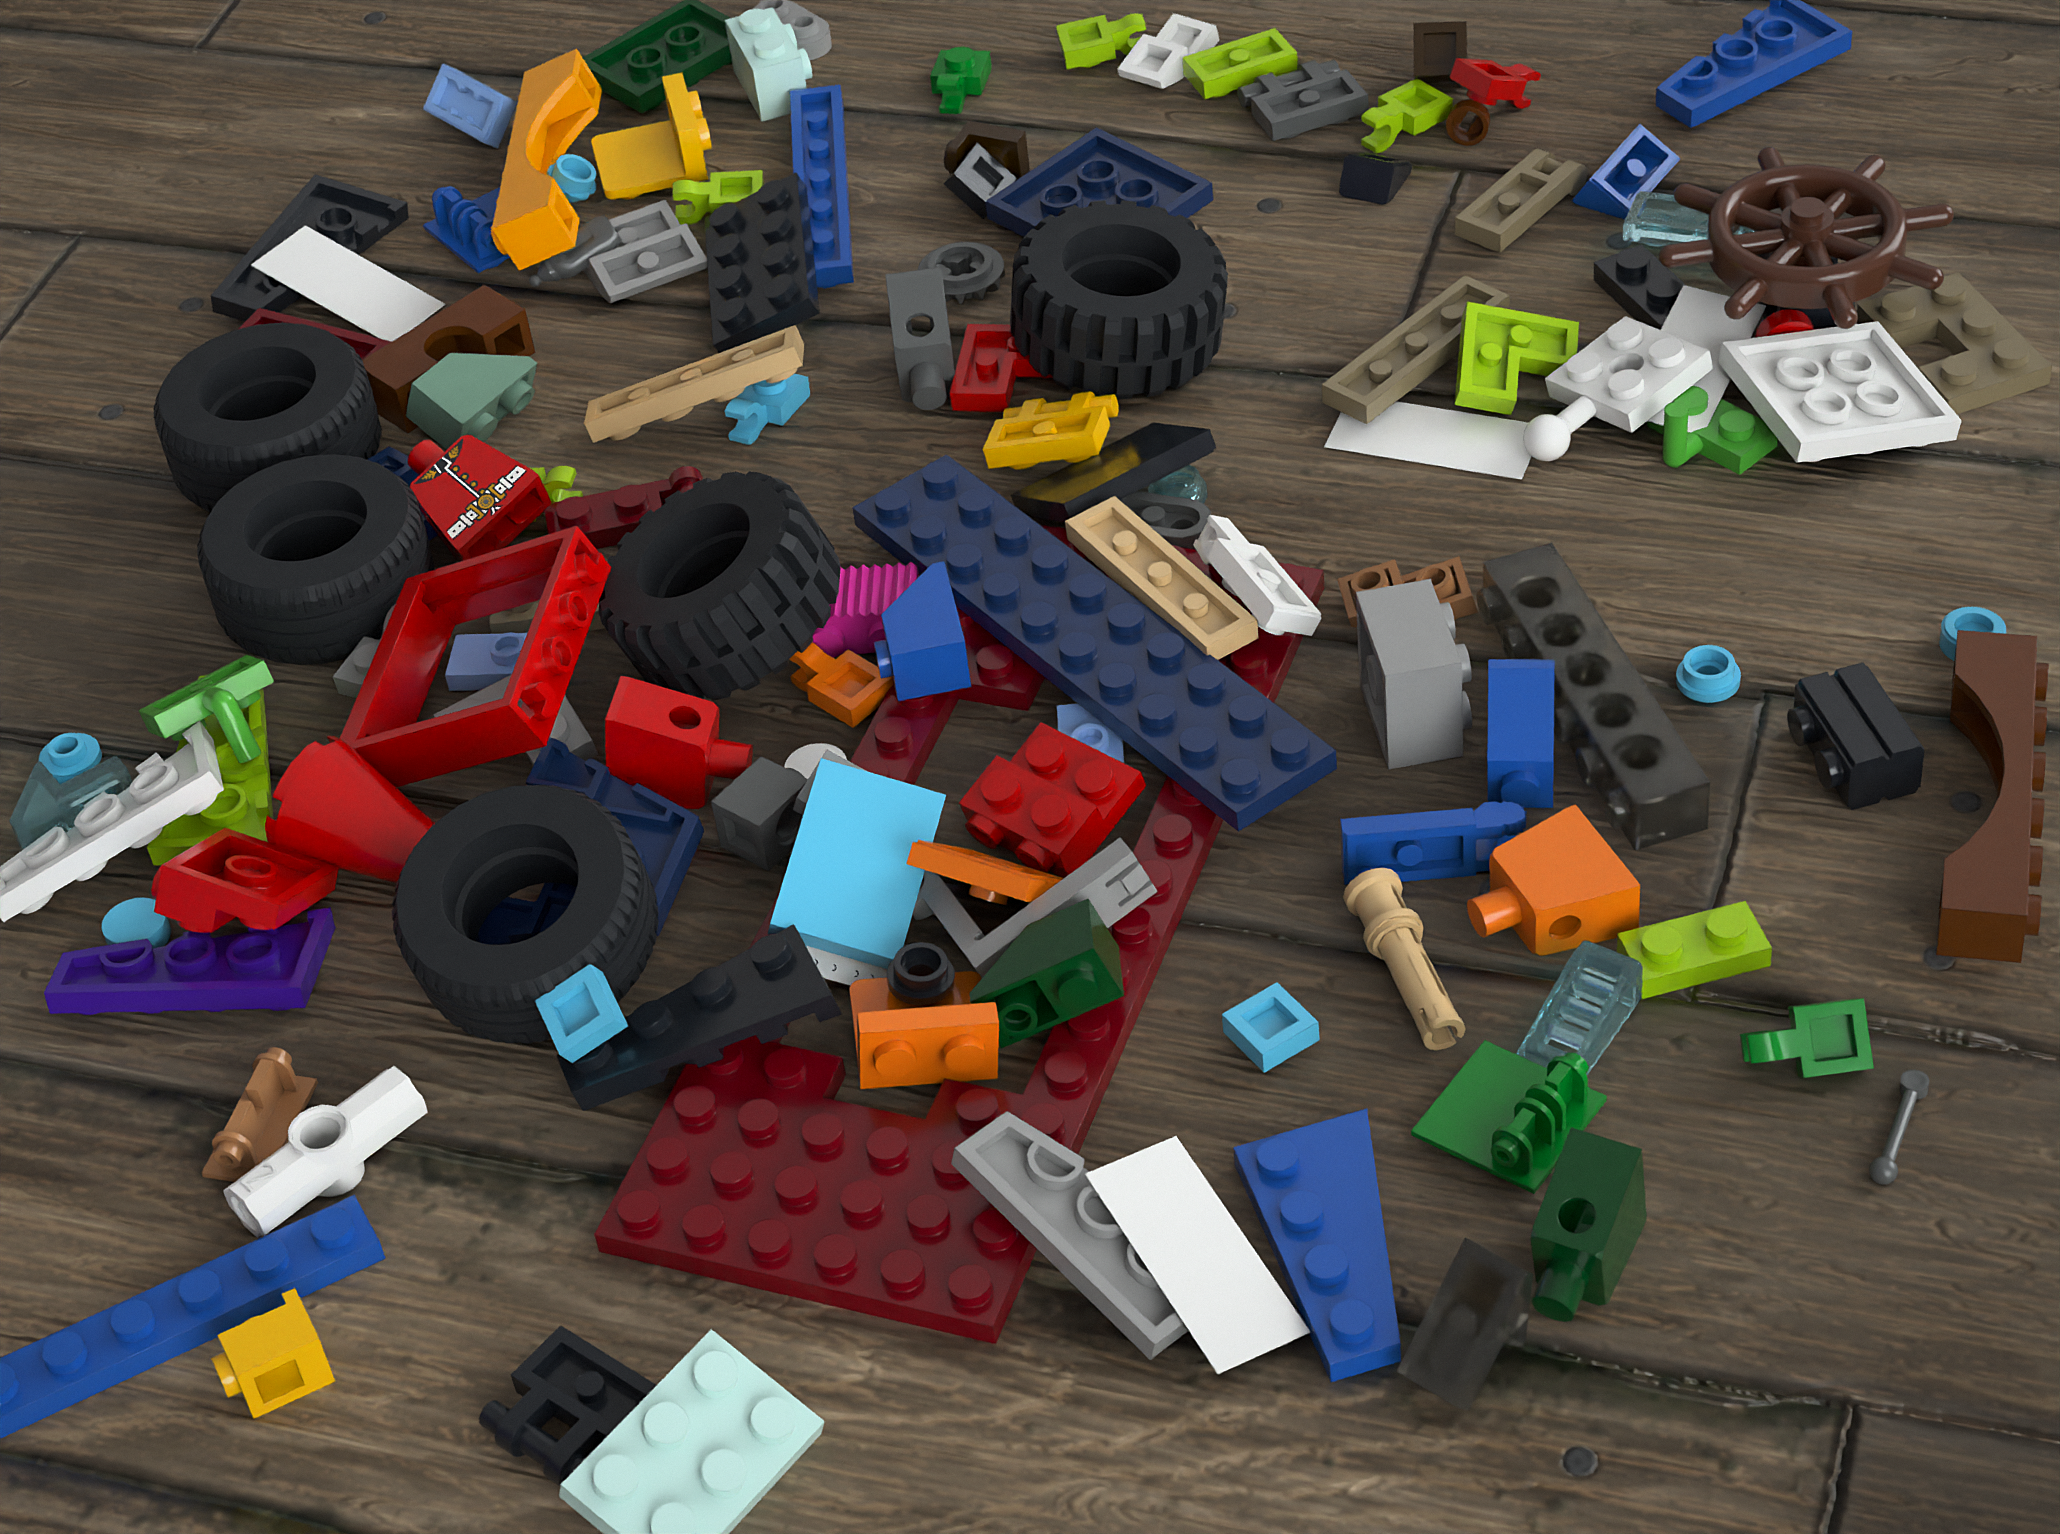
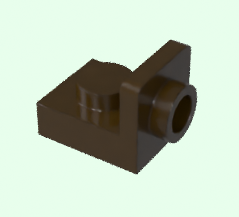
[944,120,1030,182]

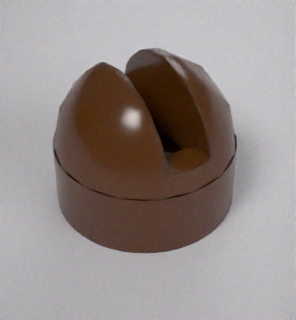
[1446,99,1490,146]

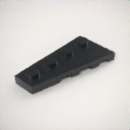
[556,924,842,1111]

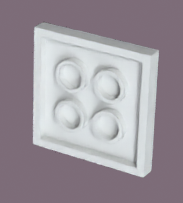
[1718,321,1962,463]

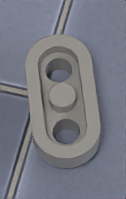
[753,0,832,60]

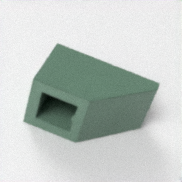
[406,353,538,450]

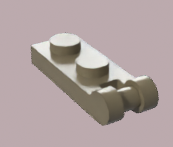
[1455,148,1587,253]

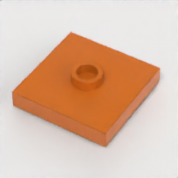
[906,840,1064,905]

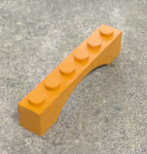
[491,49,602,271]

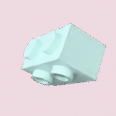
[725,7,812,122]

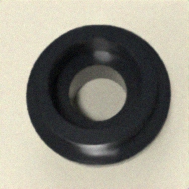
[887,942,955,1005]

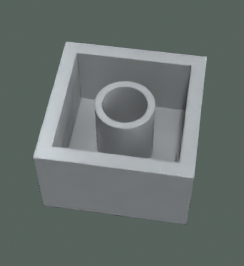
[1356,579,1472,770]

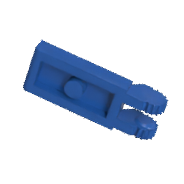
[1340,801,1527,885]

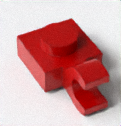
[1449,58,1541,109]

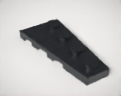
[211,174,409,322]

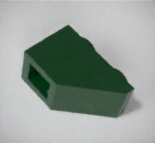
[970,898,1124,1049]

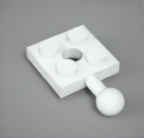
[1523,316,1713,461]

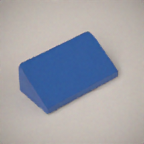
[1572,124,1681,220]

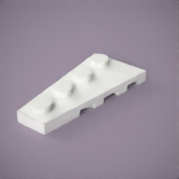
[0,721,224,922]

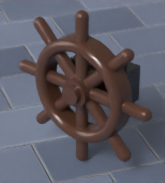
[1659,147,1954,330]

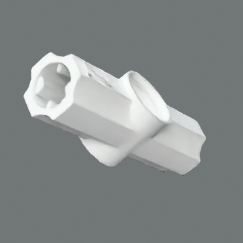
[223,1066,428,1238]

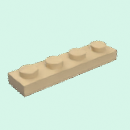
[584,325,804,443]
[1065,496,1258,660]

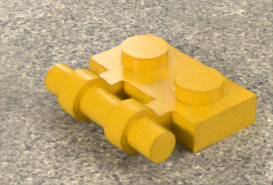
[983,391,1119,470]

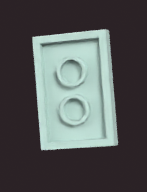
[559,1329,825,1534]

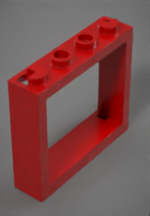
[340,526,611,787]

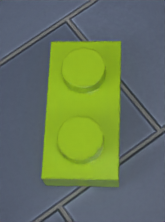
[1182,28,1298,99]
[1617,901,1772,999]

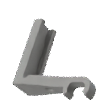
[912,837,1158,978]

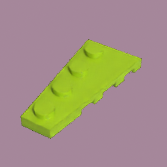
[147,675,273,865]

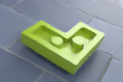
[1454,301,1579,415]

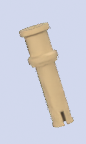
[1343,868,1466,1050]

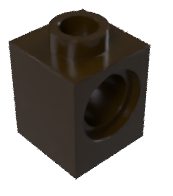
[1413,21,1467,83]

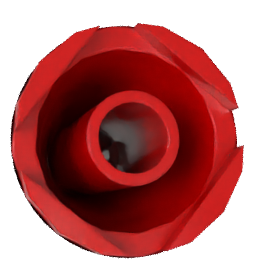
[265,736,435,883]

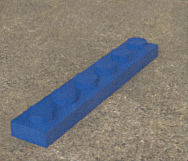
[790,85,854,288]
[0,1195,386,1439]

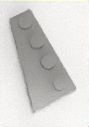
[951,1111,1189,1360]

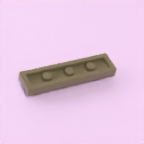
[1322,275,1510,424]

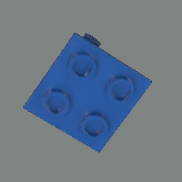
[423,186,510,273]

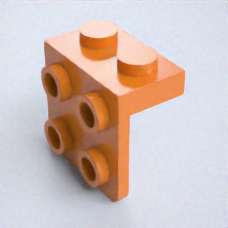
[850,971,999,1089]

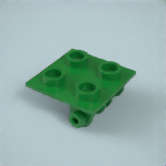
[1411,1040,1607,1194]

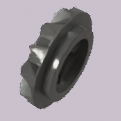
[918,242,1005,305]

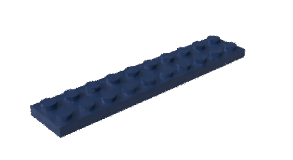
[852,454,1337,832]

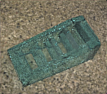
[1516,940,1643,1075]

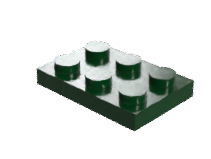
[583,0,732,113]

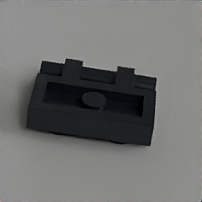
[479,1325,657,1487]

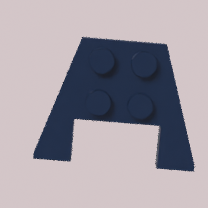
[476,737,704,945]

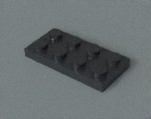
[704,172,820,353]

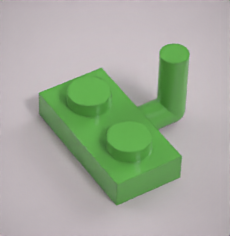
[1648,386,1778,475]
[138,655,274,763]

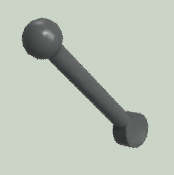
[1869,1070,1929,1185]

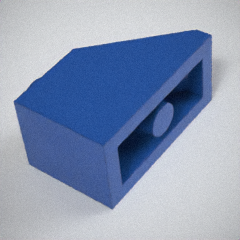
[874,561,971,701]
[1487,659,1555,808]

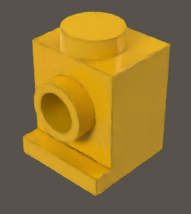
[211,1288,335,1419]

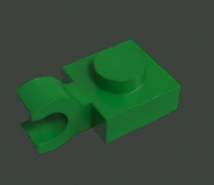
[930,47,992,114]
[1739,998,1874,1078]

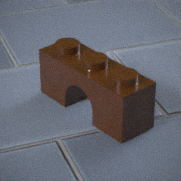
[362,285,536,433]

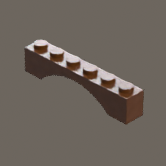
[1936,630,2049,963]

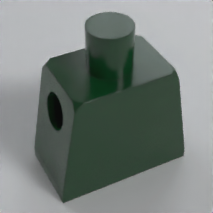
[1530,1127,1647,1322]

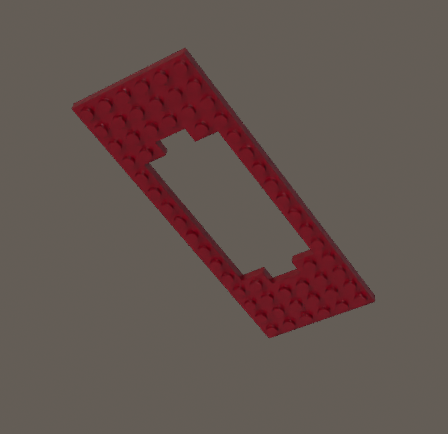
[594,525,1324,1344]

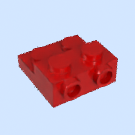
[959,722,1146,878]
[151,827,339,933]

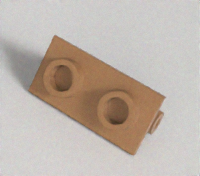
[202,1047,318,1182]

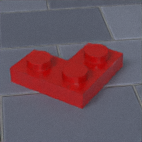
[950,324,1053,412]

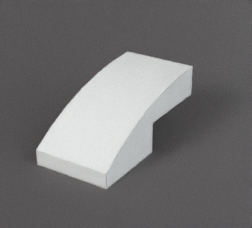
[1117,13,1220,89]

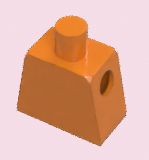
[1467,804,1640,956]

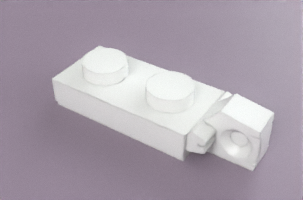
[1193,515,1321,636]

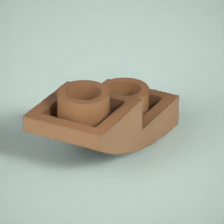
[1337,556,1478,627]

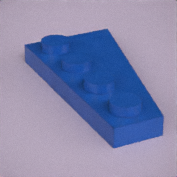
[1656,0,1852,128]
[1233,1108,1401,1382]

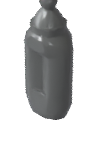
[529,214,622,287]

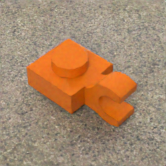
[789,642,894,728]

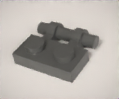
[1237,59,1369,141]

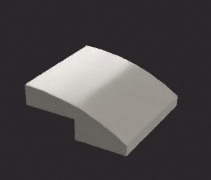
[584,199,708,303]

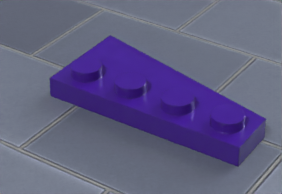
[44,907,336,1015]

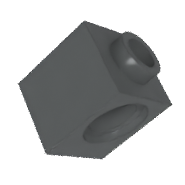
[711,756,808,871]

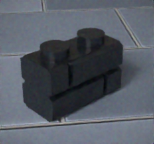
[1787,662,1925,810]

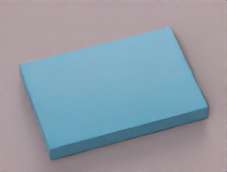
[767,758,946,969]

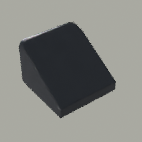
[1339,152,1413,205]

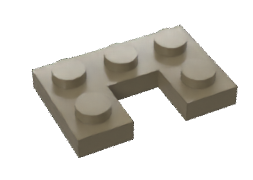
[1857,272,2052,414]

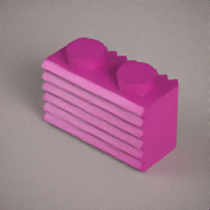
[812,562,919,658]

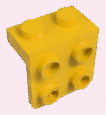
[591,73,712,200]

